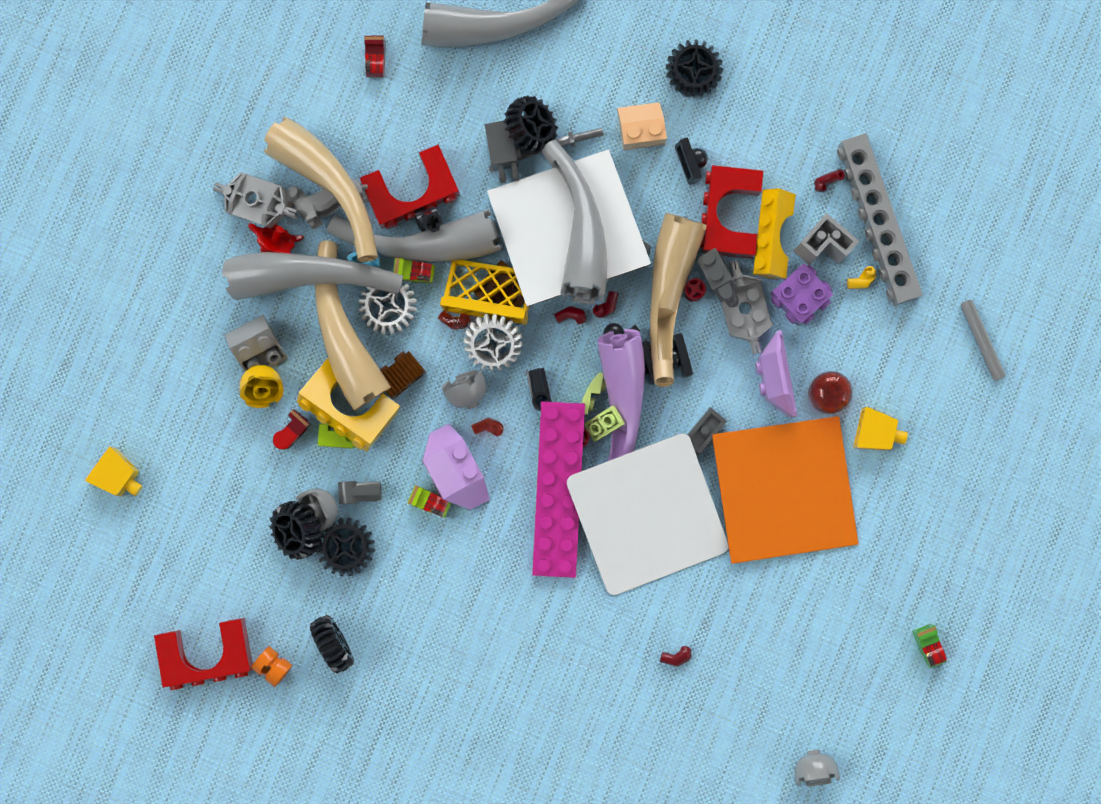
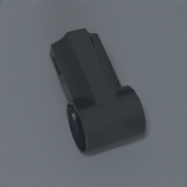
[414,206,443,233]
[526,368,552,412]

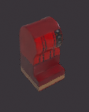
[364,35,386,78]
[273,409,312,450]

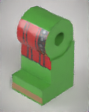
[912,624,947,669]

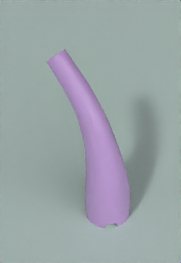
[597,329,645,461]

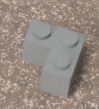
[793,213,859,265]

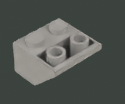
[225,315,288,371]

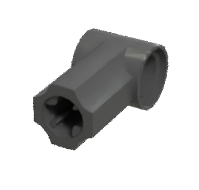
[338,481,382,504]

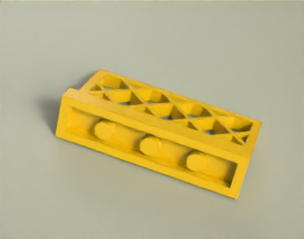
[440,260,529,325]

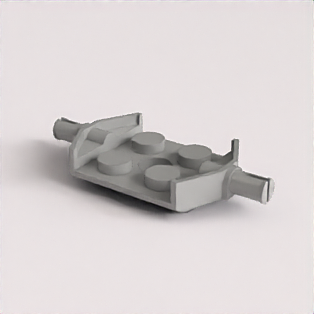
[213,172,299,229]
[721,261,773,355]

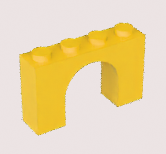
[296,358,400,452]

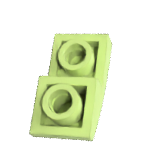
[582,372,606,415]
[584,405,625,442]

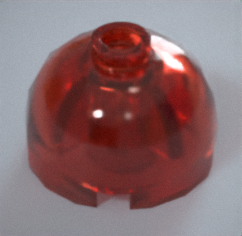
[808,371,853,414]

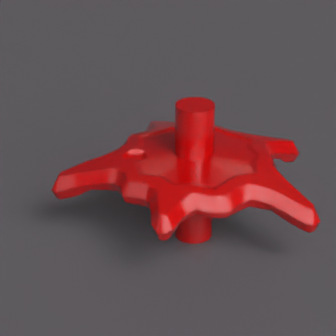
[248,223,304,254]

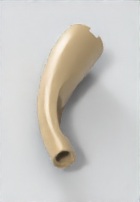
[264,117,378,262]
[650,212,707,387]
[315,240,391,410]

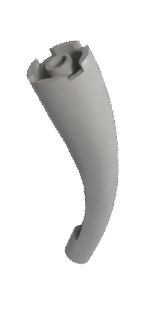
[421,0,580,48]
[541,140,607,304]
[327,209,503,262]
[222,252,403,300]

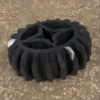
[665,39,723,98]
[503,95,559,154]
[269,500,323,560]
[316,518,375,576]
[310,615,354,674]

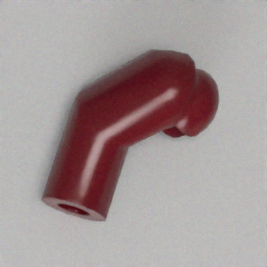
[554,306,587,324]

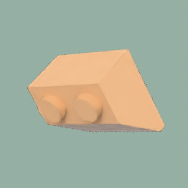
[617,102,667,150]

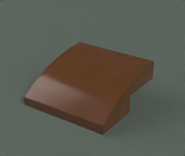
[473,260,525,307]

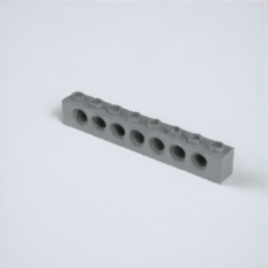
[837,133,923,306]

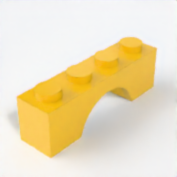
[753,188,796,279]

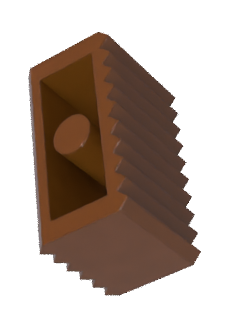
[380,351,427,400]

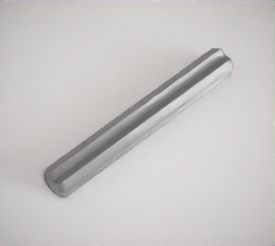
[961,300,1005,381]

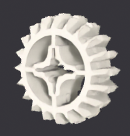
[359,284,417,335]
[464,314,523,371]

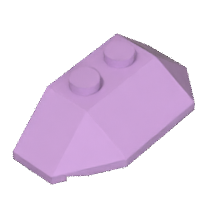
[755,330,798,418]
[422,424,490,510]

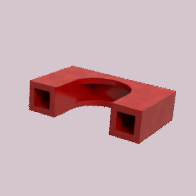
[359,144,460,229]
[700,165,764,259]
[154,618,253,691]

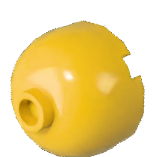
[239,365,284,408]

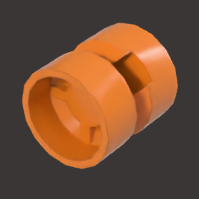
[251,646,293,688]

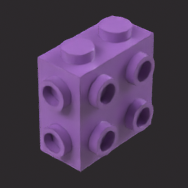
[769,263,833,326]

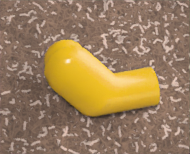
[847,266,876,289]

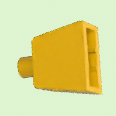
[853,407,908,451]
[85,446,143,497]

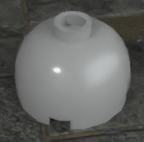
[441,370,486,409]
[296,488,338,532]
[795,750,840,786]

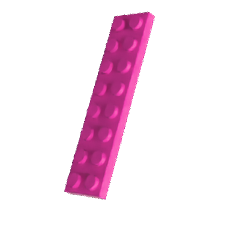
[532,401,585,578]

